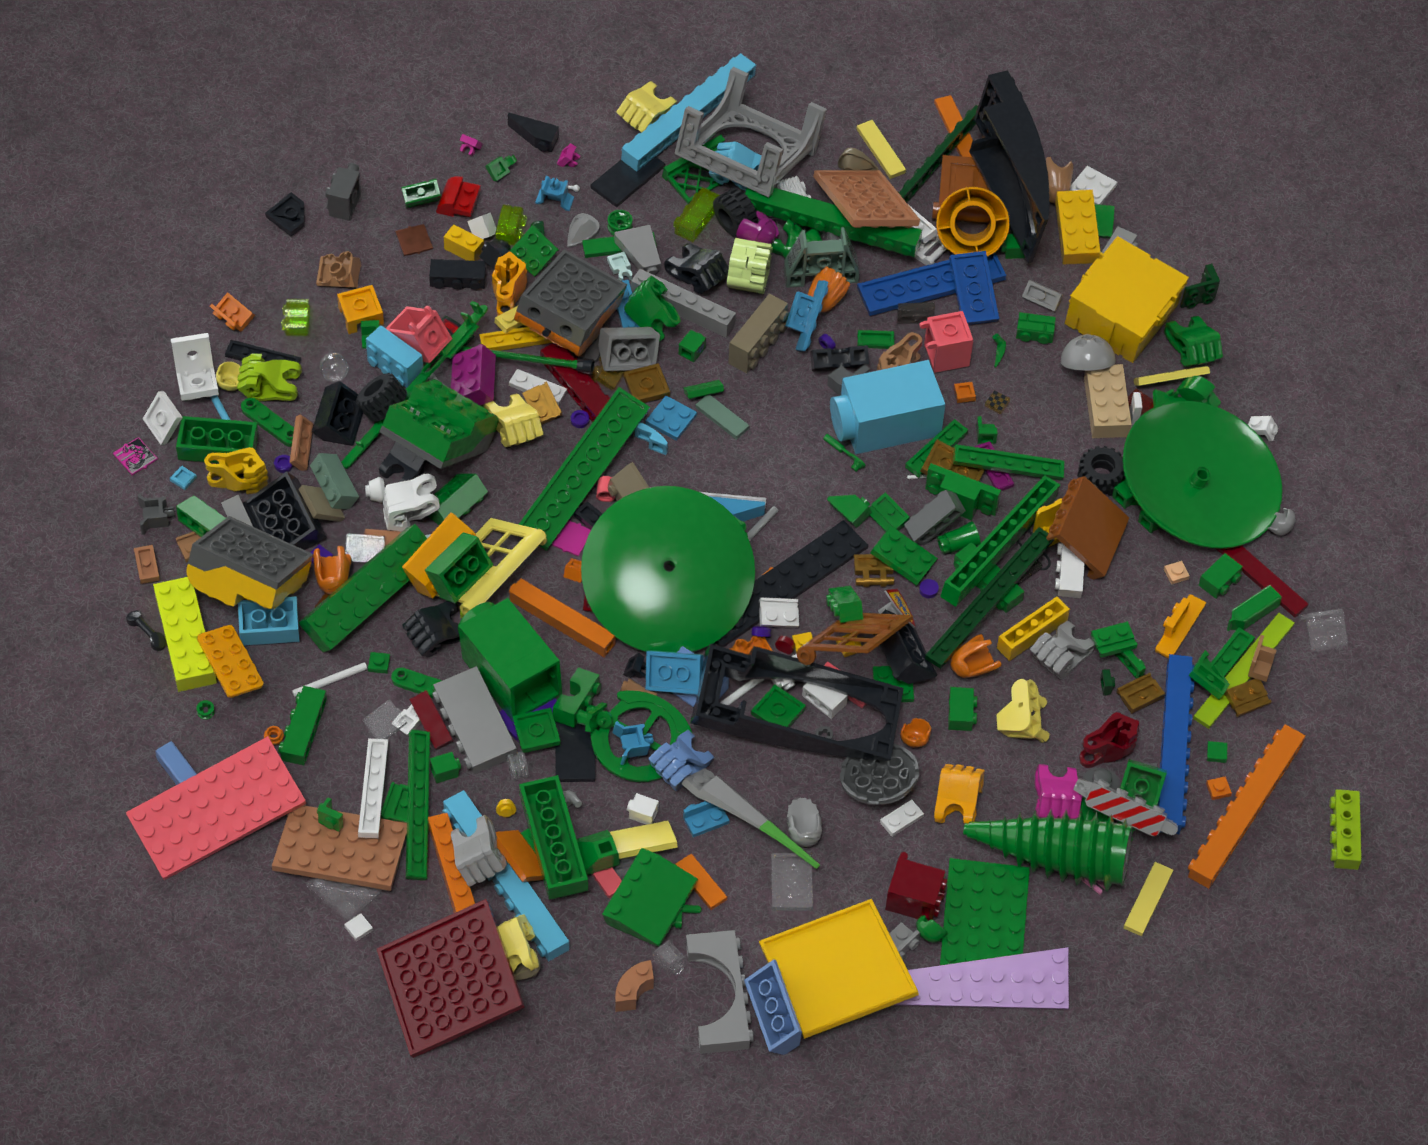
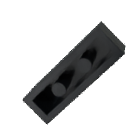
[429,259,486,290]

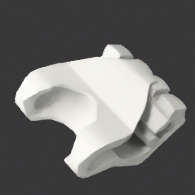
[383,474,440,532]

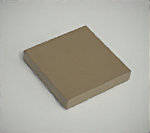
[299,485,345,522]

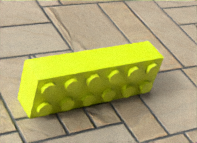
[153,577,217,692]

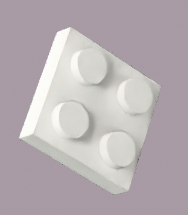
[1070,166,1117,205]
[143,391,182,445]

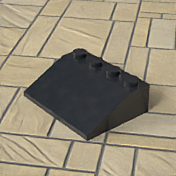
[243,471,327,550]

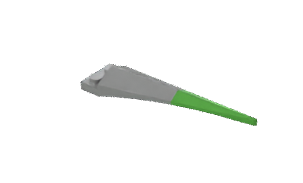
[682,768,820,869]

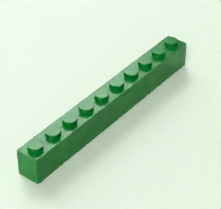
[745,188,922,257]
[940,475,1060,607]

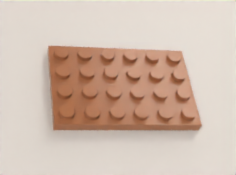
[813,170,920,228]
[272,805,407,891]

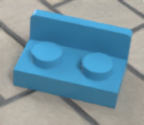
[683,801,730,838]

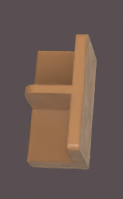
[1248,635,1277,682]

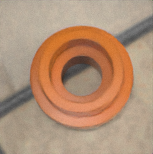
[264,726,284,745]

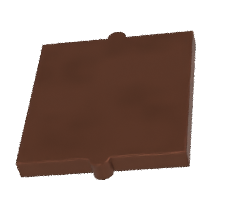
[395,224,433,256]

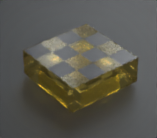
[985,390,1010,414]

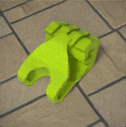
[237,354,302,401]

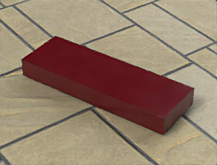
[409,690,453,750]

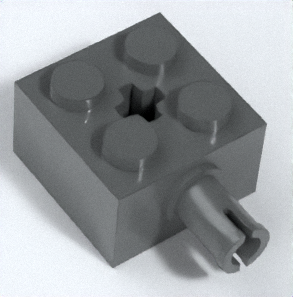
[325,163,361,221]

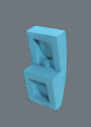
[635,422,668,455]

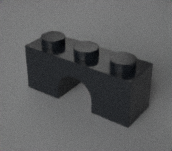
[810,345,869,370]

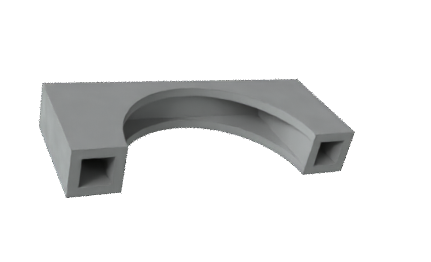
[686,930,753,1054]

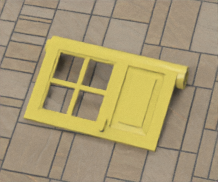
[436,518,547,615]

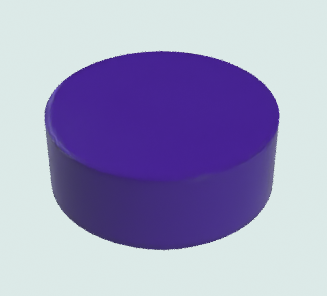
[818,334,836,349]
[571,410,589,428]
[274,455,293,473]
[919,579,939,598]
[751,626,771,637]

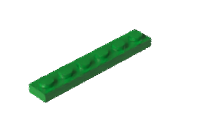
[953,444,1064,481]

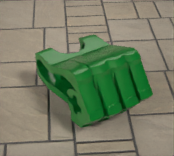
[624,275,681,342]
[1164,316,1223,366]

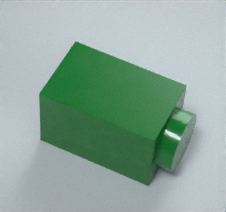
[458,598,562,722]

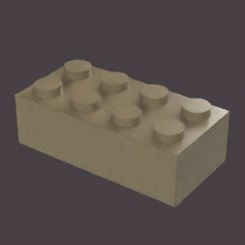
[728,293,789,374]

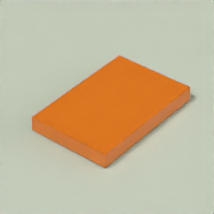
[496,830,543,882]

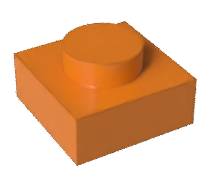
[954,382,976,403]
[1206,776,1232,800]

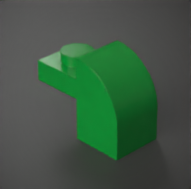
[1176,376,1221,407]

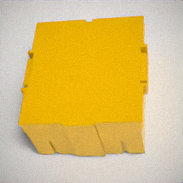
[1064,236,1189,363]

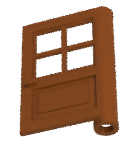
[932,155,1037,225]
[797,613,913,665]

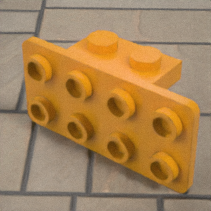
[197,625,264,698]

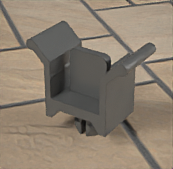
[137,494,174,535]

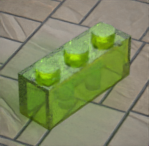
[673,187,720,242]

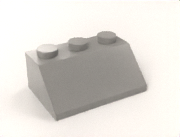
[598,327,660,371]

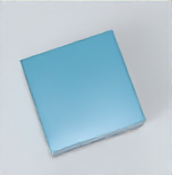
[170,466,197,490]

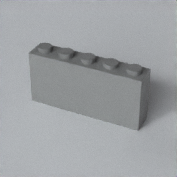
[432,666,517,774]

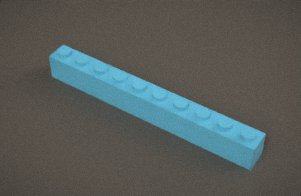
[621,53,756,171]
[442,790,569,962]

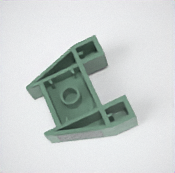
[784,227,859,288]

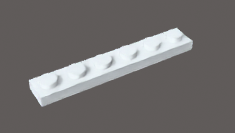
[358,738,388,838]

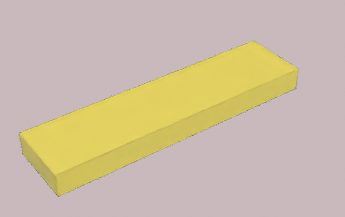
[856,120,906,179]
[1133,366,1210,386]
[1124,862,1173,936]

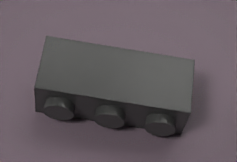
[904,490,966,545]

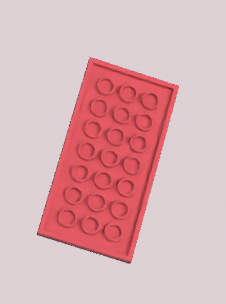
[126,736,307,880]

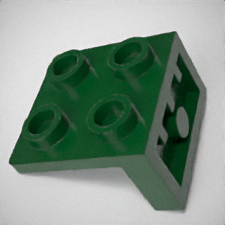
[1180,264,1220,309]

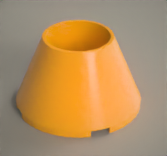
[936,187,1009,256]

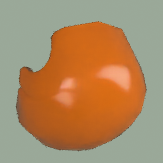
[900,718,931,748]

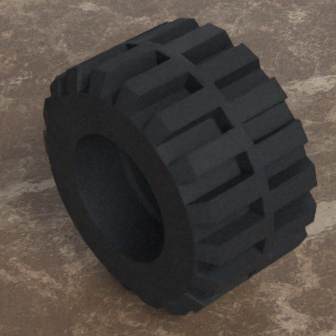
[713,188,758,238]
[356,373,407,422]
[1077,446,1125,496]

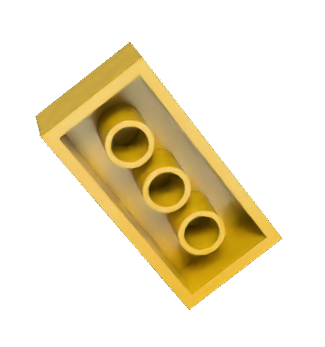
[1055,189,1100,264]

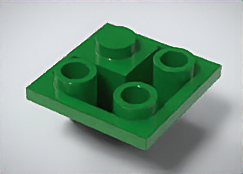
[577,830,620,875]

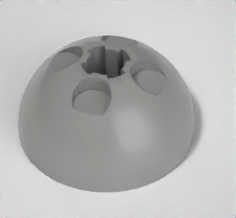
[1061,334,1116,371]

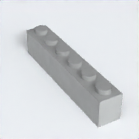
[631,269,736,338]

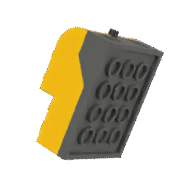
[187,516,313,609]

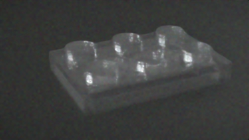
[771,853,813,911]

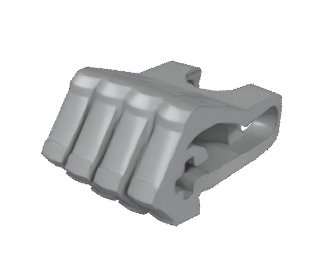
[1030,621,1095,679]
[451,815,507,886]

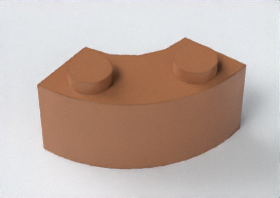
[615,960,654,1012]

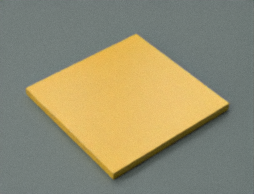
[759,899,919,1039]

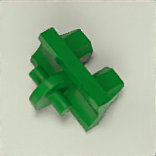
[577,702,613,732]

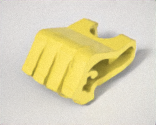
[616,81,677,133]
[484,393,543,447]
[498,914,539,973]

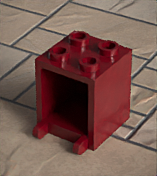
[885,852,948,921]

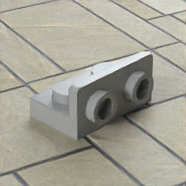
[889,922,920,960]

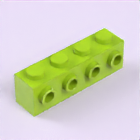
[1329,789,1361,870]

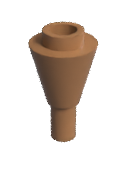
[620,678,657,696]

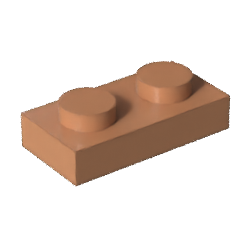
[134,545,160,584]

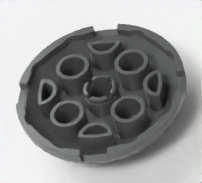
[840,744,919,805]

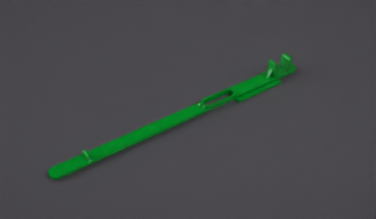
[341,301,488,469]

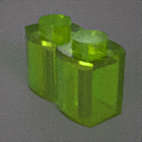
[281,299,310,336]

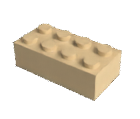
[1084,364,1132,438]

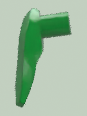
[992,333,1006,368]

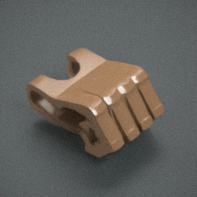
[877,332,922,371]

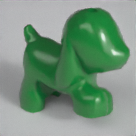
[772,219,822,258]

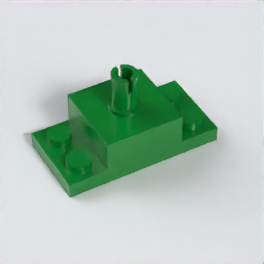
[925,463,1001,522]

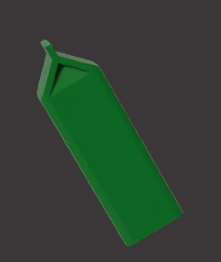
[1227,585,1282,631]

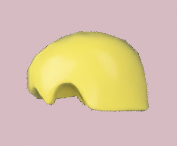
[216,362,240,391]

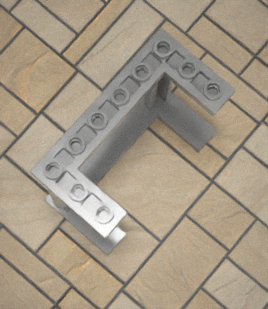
[675,67,827,197]

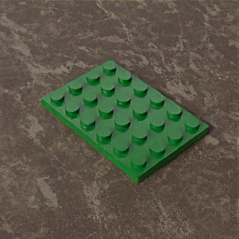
[940,858,1030,966]

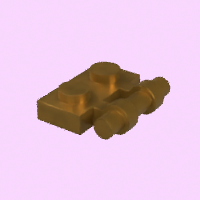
[854,554,894,587]

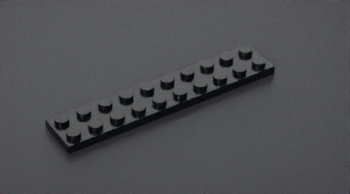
[715,520,868,648]

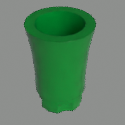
[937,521,981,554]

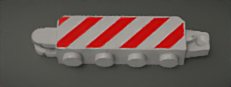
[1073,778,1178,836]

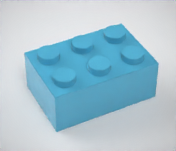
[366,326,423,388]
[238,596,300,646]

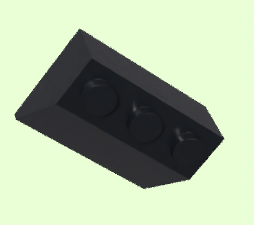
[312,381,363,446]

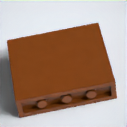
[1046,476,1129,580]

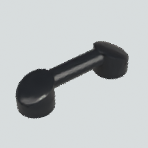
[126,610,167,651]

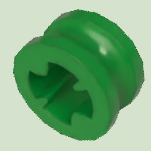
[196,700,215,720]

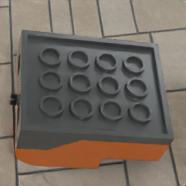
[514,249,627,356]

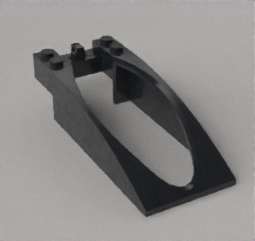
[969,70,1050,263]
[690,644,904,761]

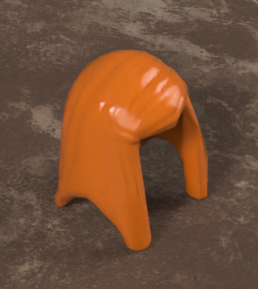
[808,266,850,313]
[313,546,351,595]
[950,634,1002,678]

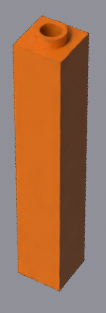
[509,578,616,658]

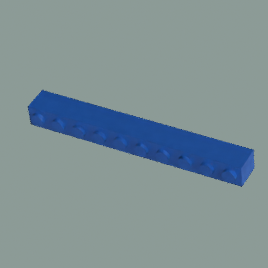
[1157,654,1194,834]

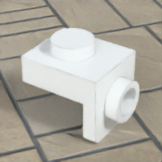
[1248,416,1278,441]

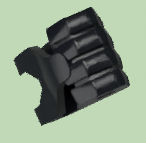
[664,243,729,294]
[379,442,436,482]
[402,601,460,657]

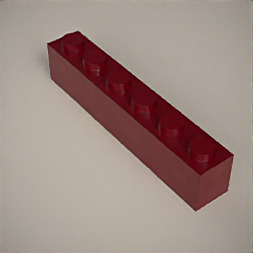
[540,343,610,422]

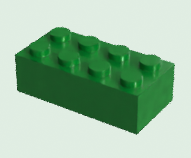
[176,416,258,463]

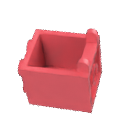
[386,306,452,363]
[919,311,973,373]

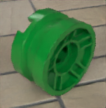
[607,210,633,236]

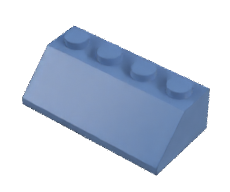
[744,960,802,1055]

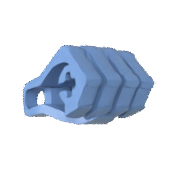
[648,730,715,791]

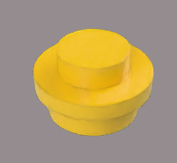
[496,799,516,817]

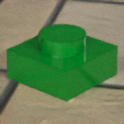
[368,652,390,674]

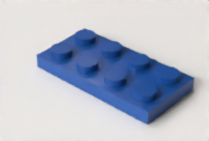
[949,251,999,325]

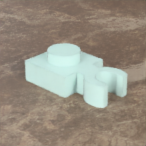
[607,252,632,281]

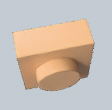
[1164,561,1190,584]

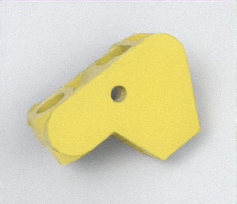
[996,679,1050,743]

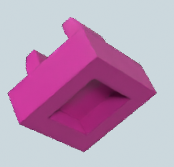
[460,134,483,156]
[557,143,580,167]

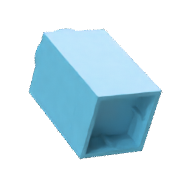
[830,360,945,454]

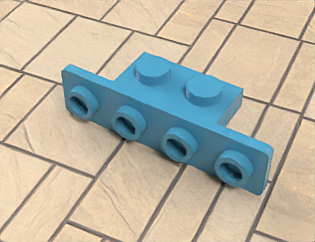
[785,280,828,351]

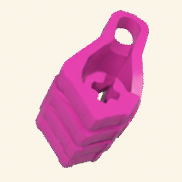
[1035,764,1082,819]

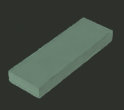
[695,394,749,440]

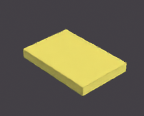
[610,821,678,859]

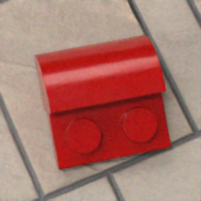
[436,176,481,217]

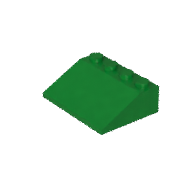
[602,848,698,947]

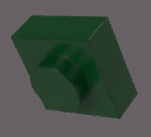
[1100,669,1115,696]

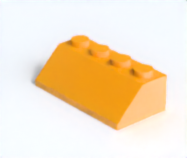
[402,513,476,599]

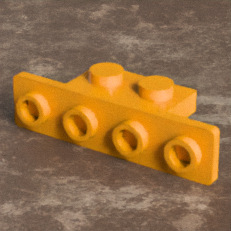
[1155,594,1206,658]

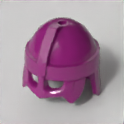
[736,211,779,244]

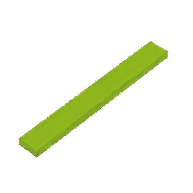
[1193,613,1295,729]

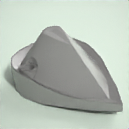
[567,213,600,248]

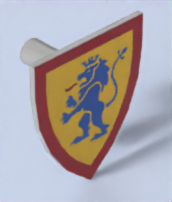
[878,589,915,628]

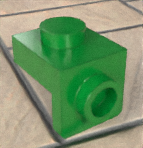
[317,798,343,832]

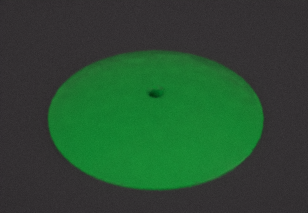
[1123,401,1282,549]
[581,486,755,653]

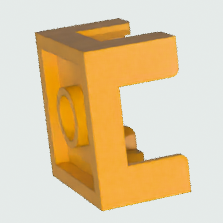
[337,285,384,334]

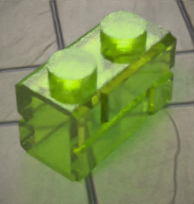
[495,205,527,245]

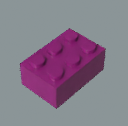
[451,344,496,405]

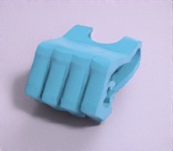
[709,141,762,191]

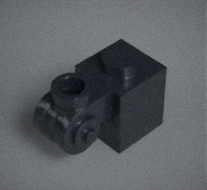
[479,238,511,270]

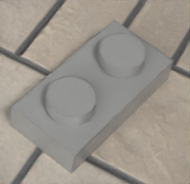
[1022,280,1063,311]

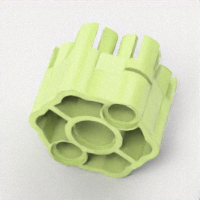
[727,238,773,294]

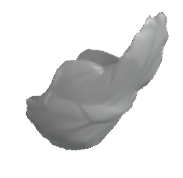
[787,798,822,847]

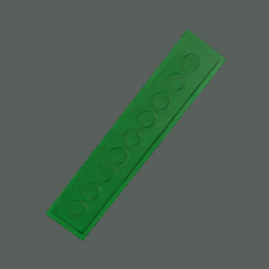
[518,387,650,551]

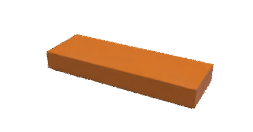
[675,854,727,910]

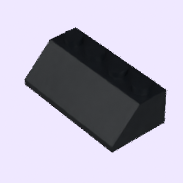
[873,609,937,684]

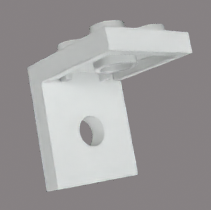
[171,333,219,401]

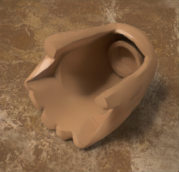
[1046,157,1073,203]

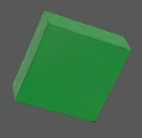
[1207,741,1227,763]

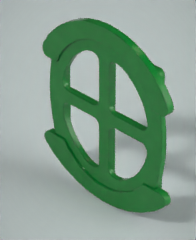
[590,690,692,782]

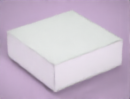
[344,913,373,942]

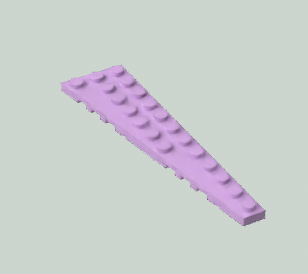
[894,947,1069,1009]

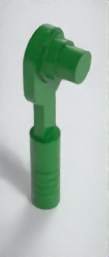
[823,434,866,472]

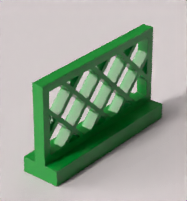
[662,135,725,204]

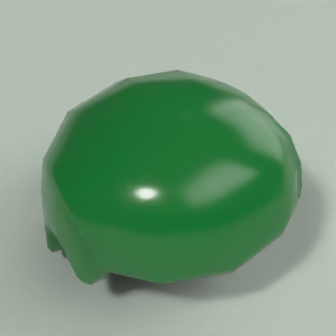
[916,915,948,943]

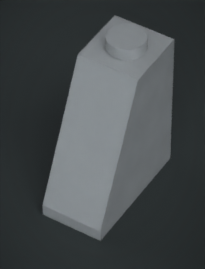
[614,225,661,274]

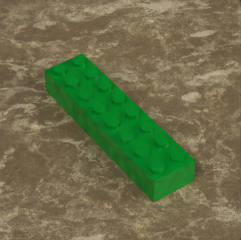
[298,524,427,652]

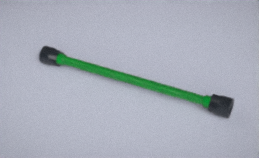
[457,346,595,374]

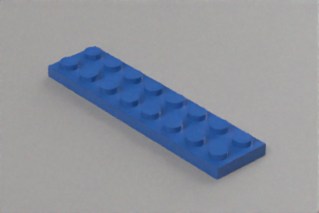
[857,252,1006,316]

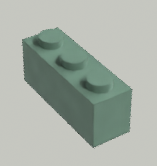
[310,453,359,509]

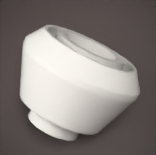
[365,477,385,503]

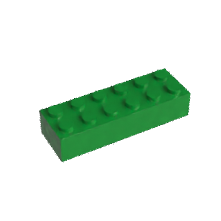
[519,775,588,900]

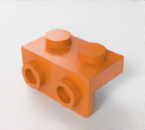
[210,292,255,332]

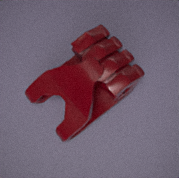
[1079,712,1139,768]

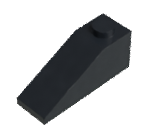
[507,112,559,152]

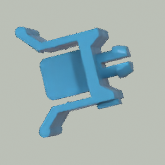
[535,176,574,211]
[612,721,654,765]

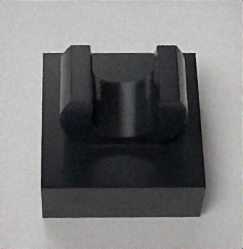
[623,653,646,678]

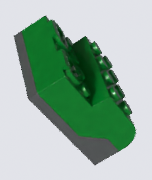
[380,379,498,469]

